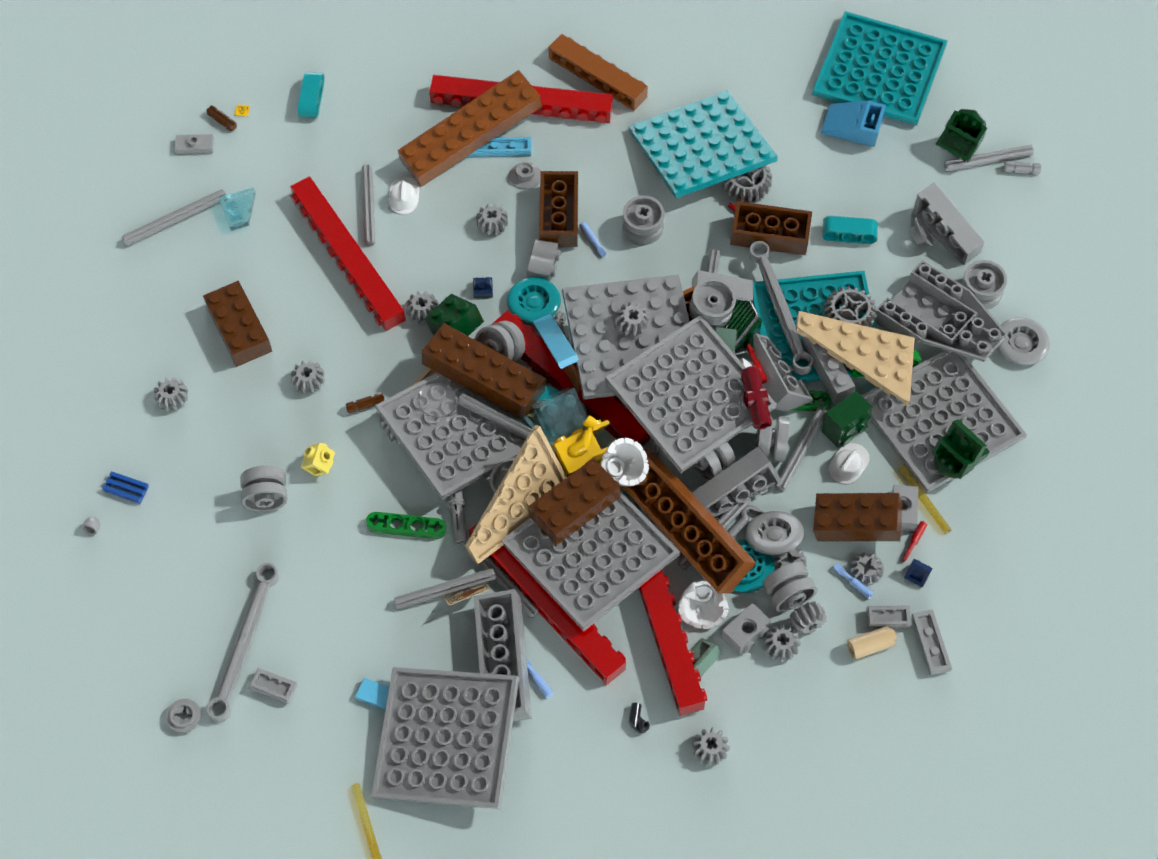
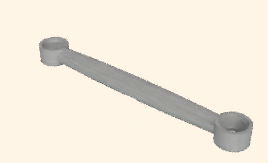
[750,241,813,375]
[206,563,279,723]

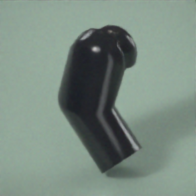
[629,703,650,733]

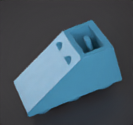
[821,101,886,147]

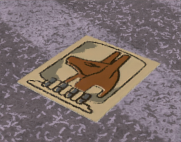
[443,583,491,606]

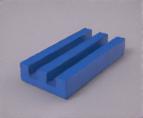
[102,471,149,504]

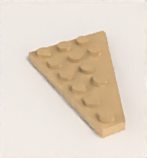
[795,311,915,406]
[465,425,567,564]

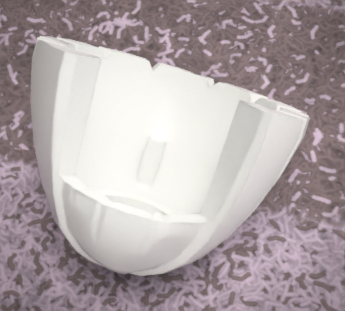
[601,438,649,486]
[678,579,729,629]

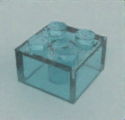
[532,388,587,442]

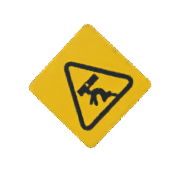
[235,105,250,116]

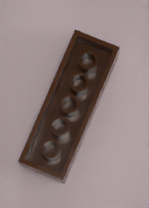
[422,323,546,420]

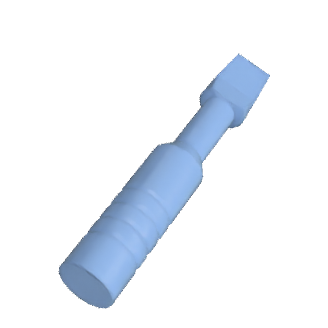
[579,222,607,257]
[833,564,873,599]
[527,659,553,698]

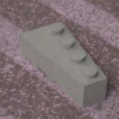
[912,182,984,265]
[692,447,783,517]

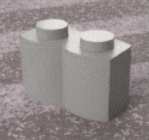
[527,239,561,281]

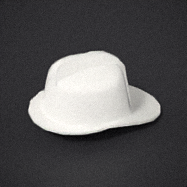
[389,177,420,215]
[829,443,870,484]

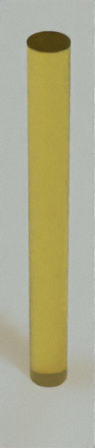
[898,465,952,534]
[351,783,382,859]

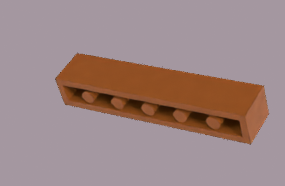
[548,34,648,111]

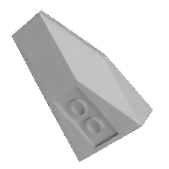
[876,260,1008,362]

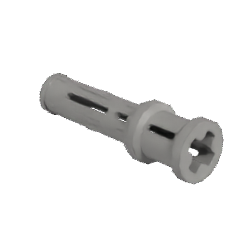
[447,488,468,545]

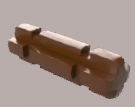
[206,105,237,131]
[346,393,385,413]

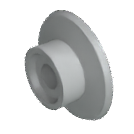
[509,162,541,190]
[910,216,934,246]

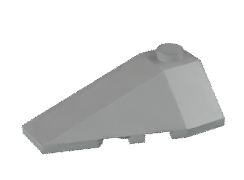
[753,333,813,412]

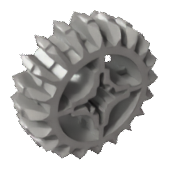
[722,166,773,203]
[823,286,877,327]

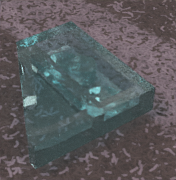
[219,187,256,231]

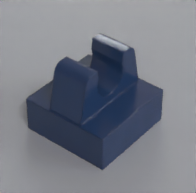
[473,277,493,298]
[904,559,933,588]

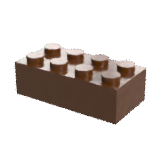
[539,171,578,247]
[730,201,812,255]
[203,280,273,367]
[529,458,621,546]
[813,493,903,541]

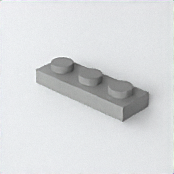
[911,610,952,675]

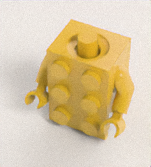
[550,415,610,477]

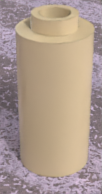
[847,626,897,660]

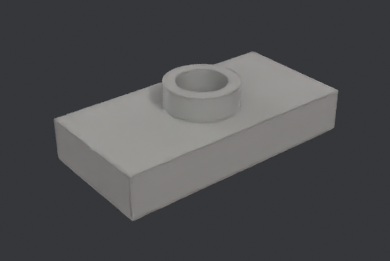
[175,134,214,154]
[866,606,911,629]
[248,668,298,704]

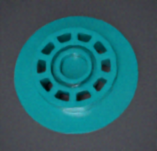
[507,277,561,323]
[734,539,774,593]

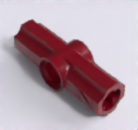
[740,366,772,430]

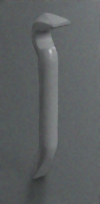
[728,505,765,538]

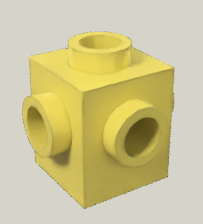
[301,443,335,477]

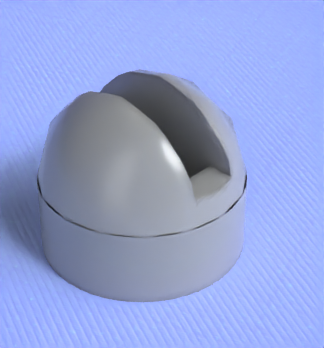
[82,517,100,535]

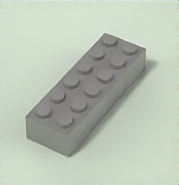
[474,589,532,722]

